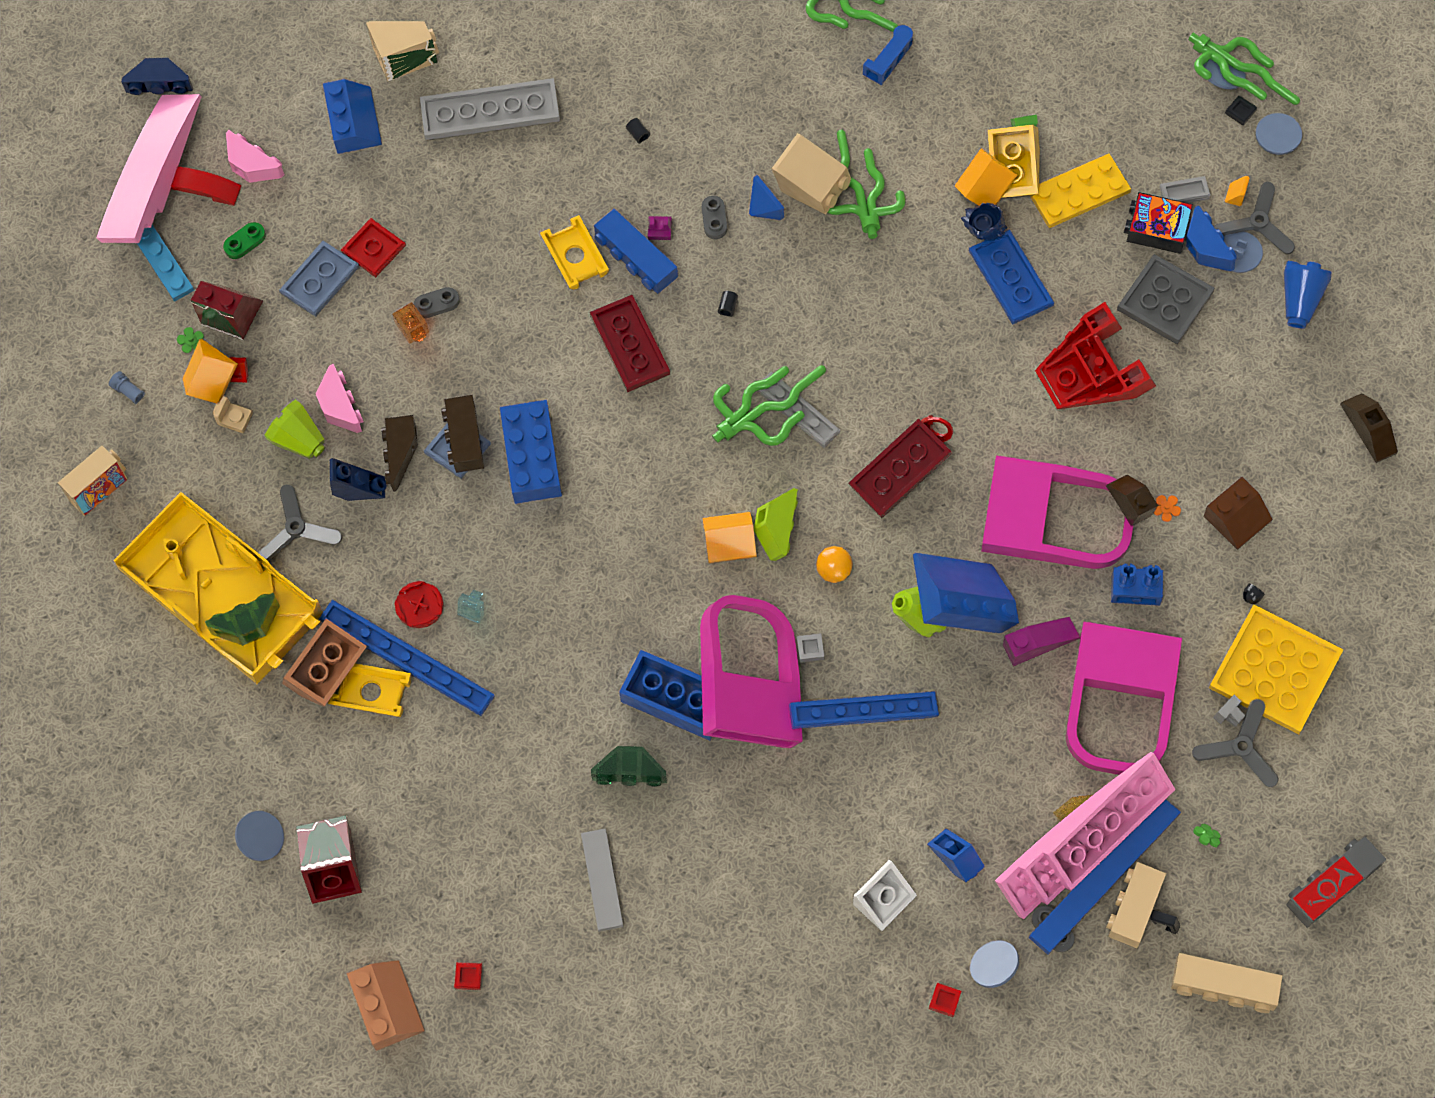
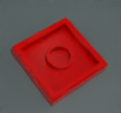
[341,218,406,278]

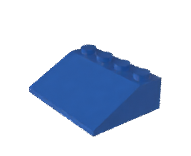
[913,553,1019,633]

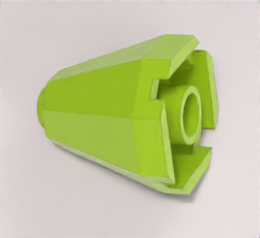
[264,399,325,459]
[891,586,946,638]

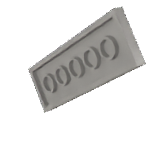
[420,78,560,140]

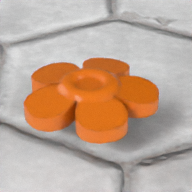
[1154,495,1181,522]

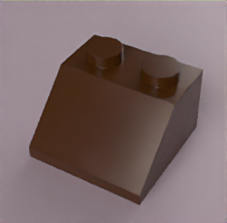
[1203,477,1273,550]

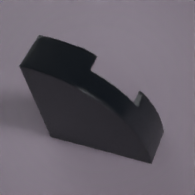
[1150,910,1180,934]

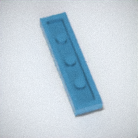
[137,225,195,302]

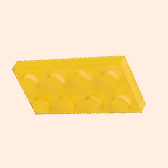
[1029,153,1131,228]

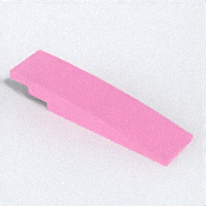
[96,94,201,243]
[995,752,1176,919]

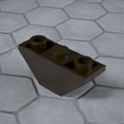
[1340,393,1398,463]

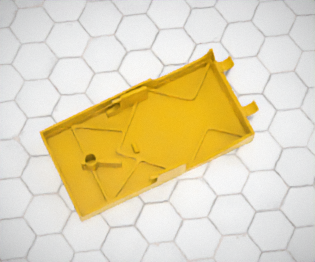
[113,492,323,684]

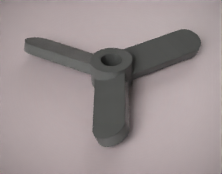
[1214,181,1295,254]
[259,485,342,561]
[1192,699,1279,787]

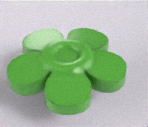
[177,327,204,353]
[1193,824,1221,847]

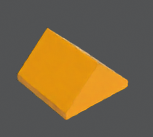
[955,148,1017,206]
[183,339,237,404]
[703,512,757,563]

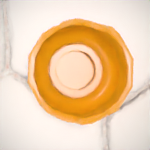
[816,546,853,583]

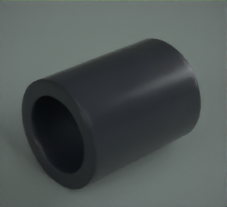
[626,118,650,144]
[718,291,738,317]

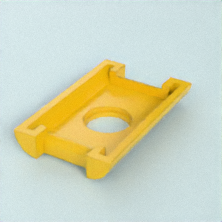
[540,215,609,290]
[328,663,411,717]

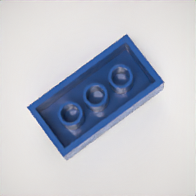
[500,400,562,504]
[619,650,712,741]

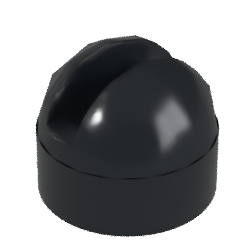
[1243,583,1265,604]

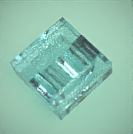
[457,590,484,623]

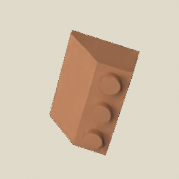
[282,619,367,707]
[347,960,425,1051]

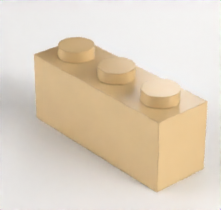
[1106,862,1166,948]

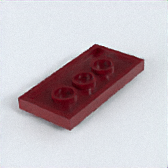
[590,295,670,393]
[848,418,952,519]

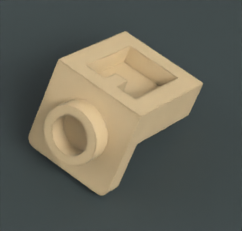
[213,396,253,433]

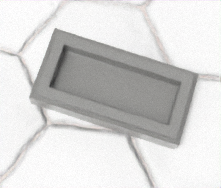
[1159,176,1211,203]

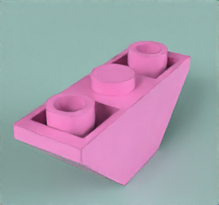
[226,130,284,183]
[316,364,363,433]

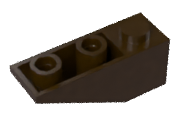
[381,415,418,492]

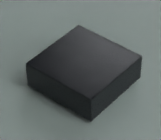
[1225,95,1257,126]

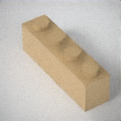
[1171,953,1282,1013]

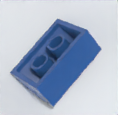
[323,79,382,154]

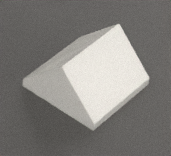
[853,860,917,931]

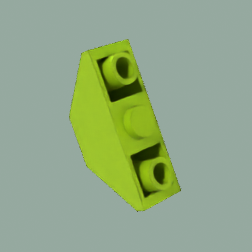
[754,488,798,561]

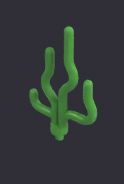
[806,0,898,32]
[1188,32,1300,105]
[827,130,906,239]
[712,365,826,446]

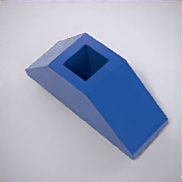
[1186,206,1237,271]

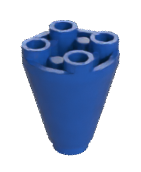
[1284,261,1332,329]

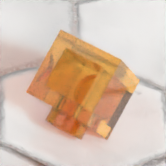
[392,302,429,344]

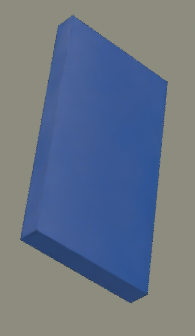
[968,229,1054,325]

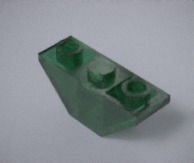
[205,593,280,646]
[591,746,667,787]

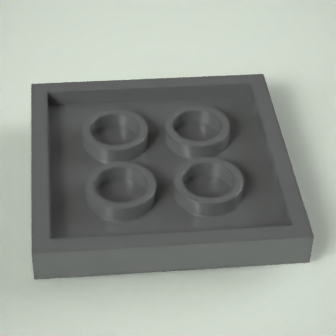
[1117,254,1215,345]

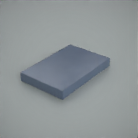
[279,241,359,317]

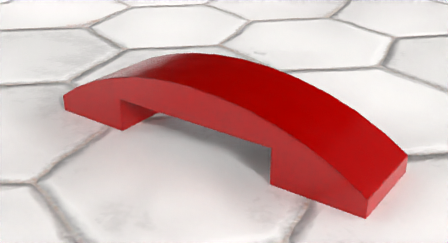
[170,167,242,206]

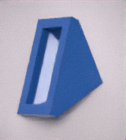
[749,175,784,220]

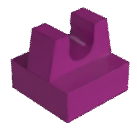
[648,216,672,240]

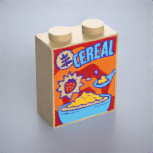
[58,446,128,516]

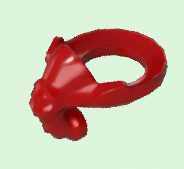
[921,415,953,442]

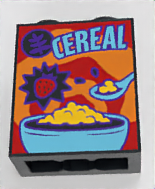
[1124,192,1193,254]

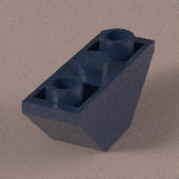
[121,58,193,95]
[329,458,387,501]

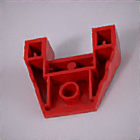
[1035,302,1156,409]

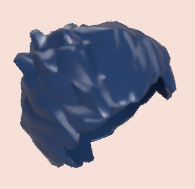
[961,203,1007,241]

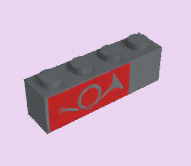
[1286,837,1386,928]

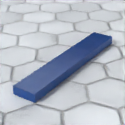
[789,691,939,729]

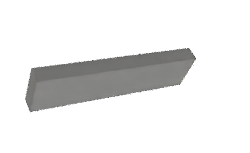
[757,371,840,448]
[581,828,623,932]

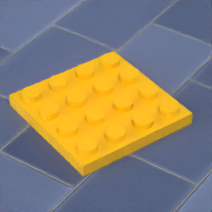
[1209,605,1343,735]

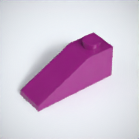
[1003,617,1080,666]

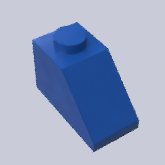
[927,829,985,882]

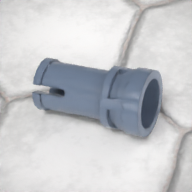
[109,371,145,404]

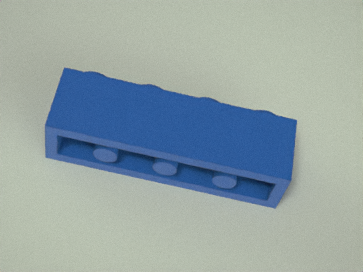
[594,209,678,294]

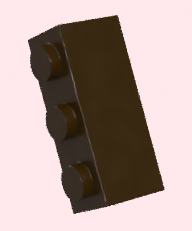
[441,395,484,473]

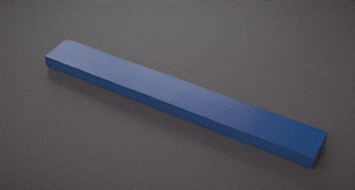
[319,600,495,716]
[1029,799,1181,955]

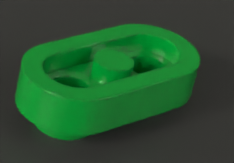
[223,222,266,259]

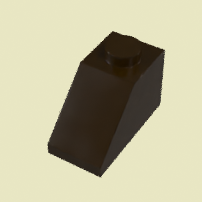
[1106,475,1159,526]

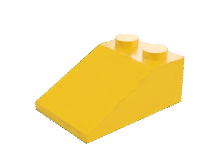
[988,125,1040,198]

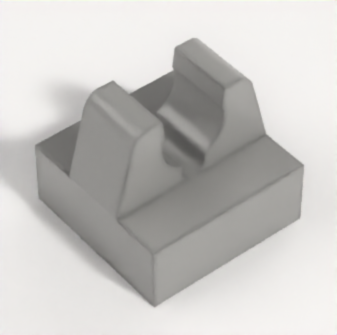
[797,633,824,663]
[1213,695,1245,727]

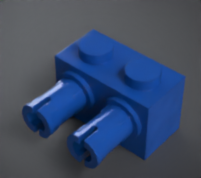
[1111,563,1163,606]

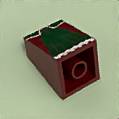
[191,281,263,340]
[296,815,362,904]

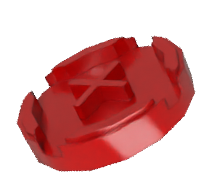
[395,581,444,629]

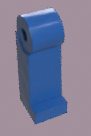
[863,25,913,85]

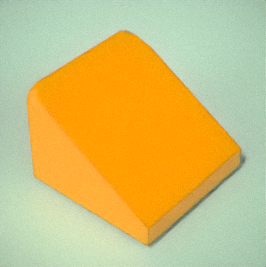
[1225,176,1250,206]

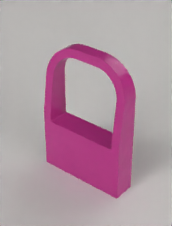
[981,455,1133,569]
[700,595,803,748]
[1066,621,1182,775]

